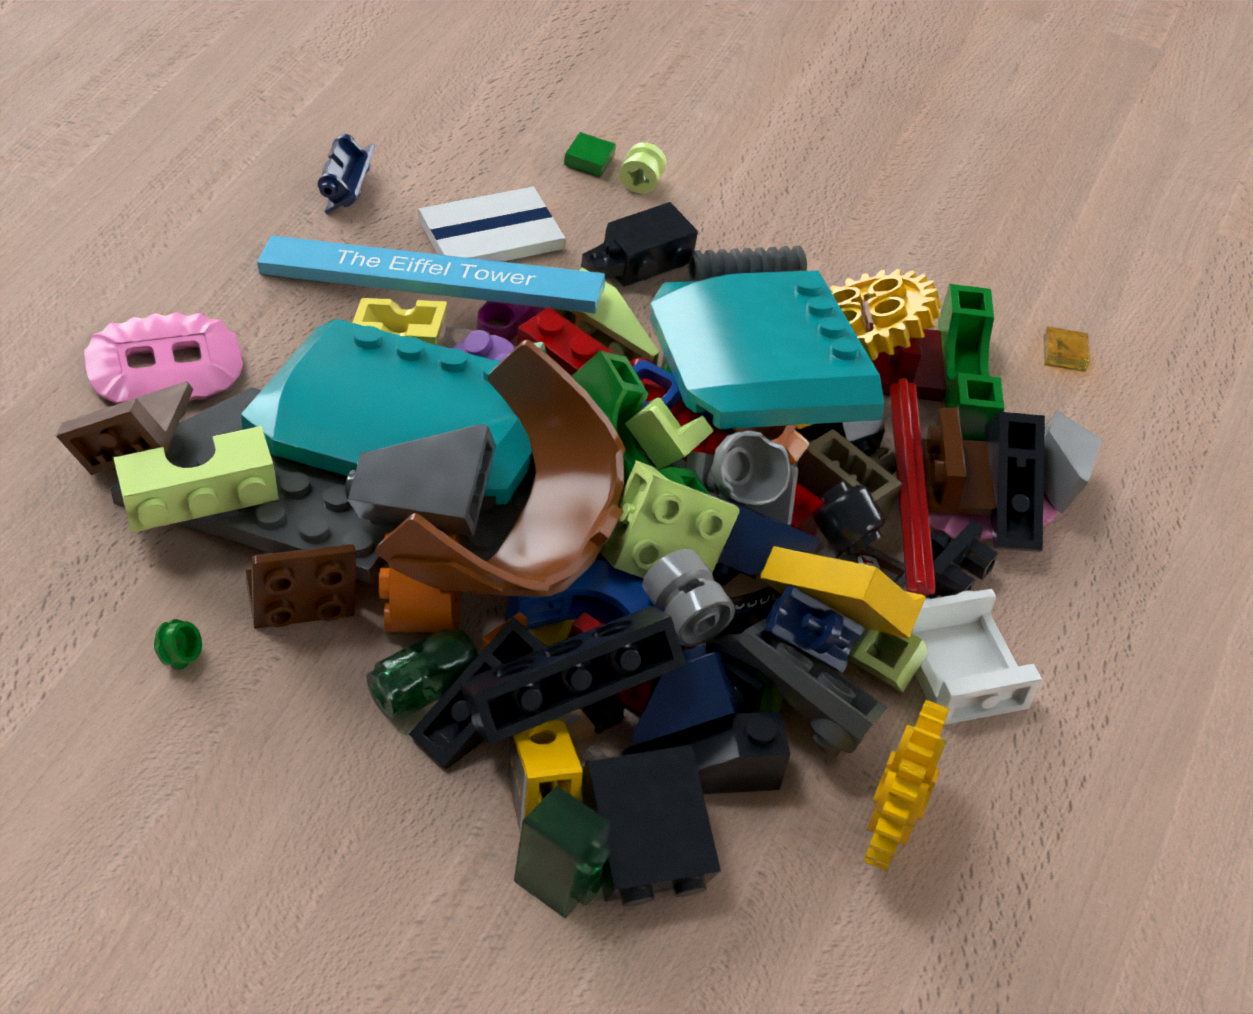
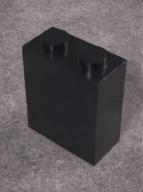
[581,745,721,907]

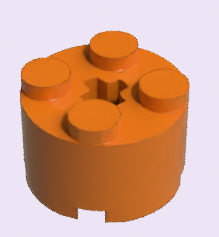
[379,532,461,633]

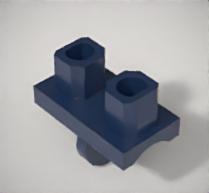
[765,585,865,672]

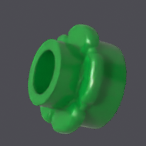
[154,619,202,670]

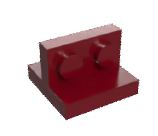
[868,322,946,402]

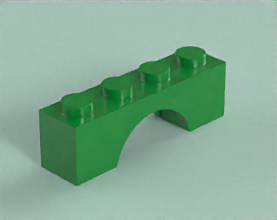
[938,284,1005,442]
[571,351,710,495]

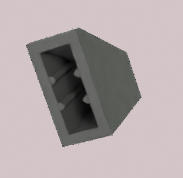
[345,424,496,537]

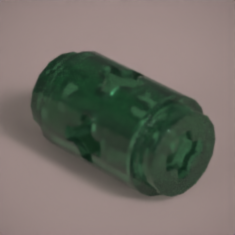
[366,628,478,719]

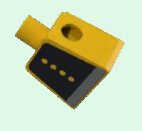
[508,720,583,849]

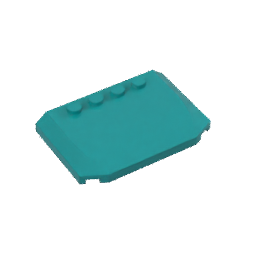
[650,270,884,429]
[241,318,534,505]

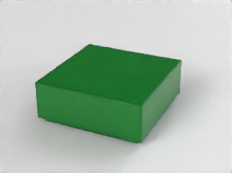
[564,132,616,177]

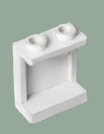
[911,589,1042,725]

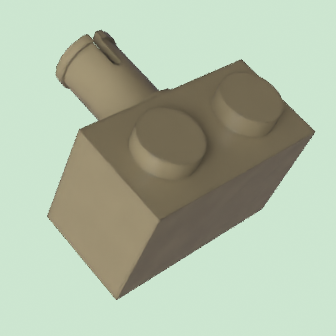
[797,429,902,523]

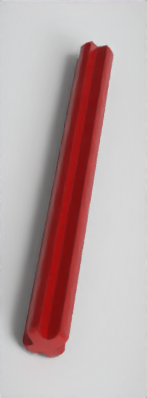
[890,378,936,598]

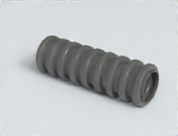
[689,246,807,281]

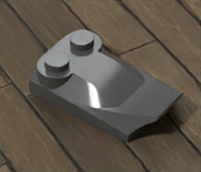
[707,618,887,755]

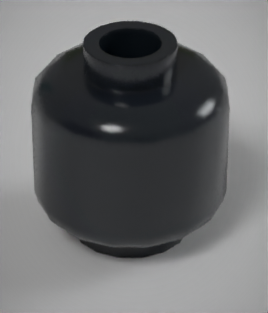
[814,481,886,556]

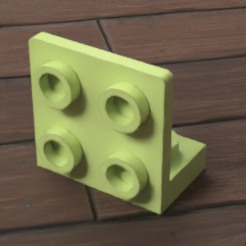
[600,461,740,578]

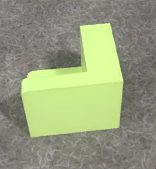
[625,398,713,469]

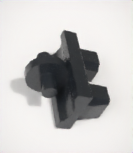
[927,520,998,599]

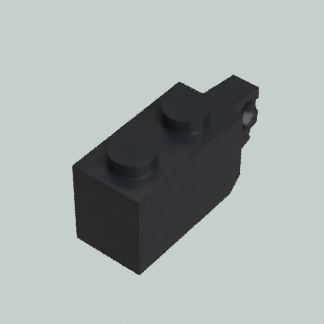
[581,202,698,287]

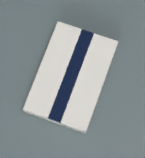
[418,186,566,262]

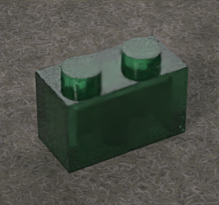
[514,785,610,918]

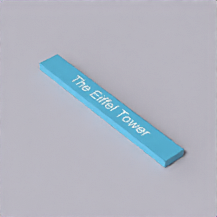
[257,235,605,313]

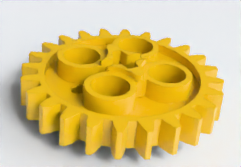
[830,269,942,361]
[863,700,950,872]

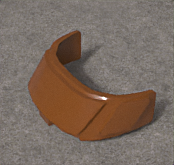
[375,340,626,597]

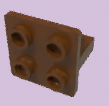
[922,408,995,515]

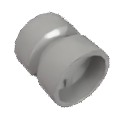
[642,549,735,647]

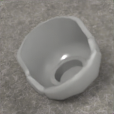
[711,431,791,506]

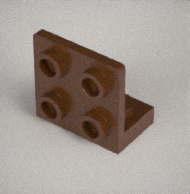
[56,381,194,475]
[246,544,356,629]

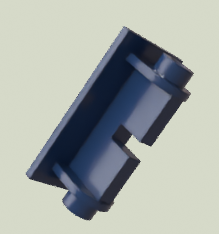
[317,134,375,214]

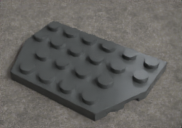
[111,387,399,584]

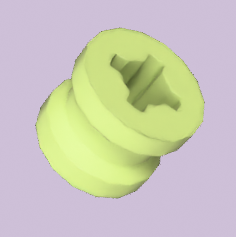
[619,142,667,194]

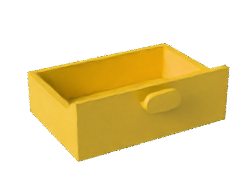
[760,546,926,638]

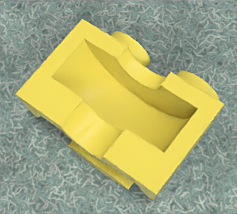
[352,298,447,345]

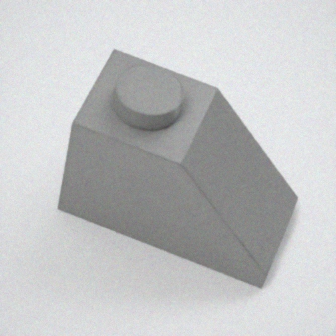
[1044,410,1102,514]

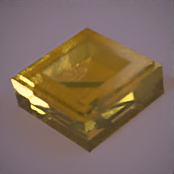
[1043,326,1090,372]

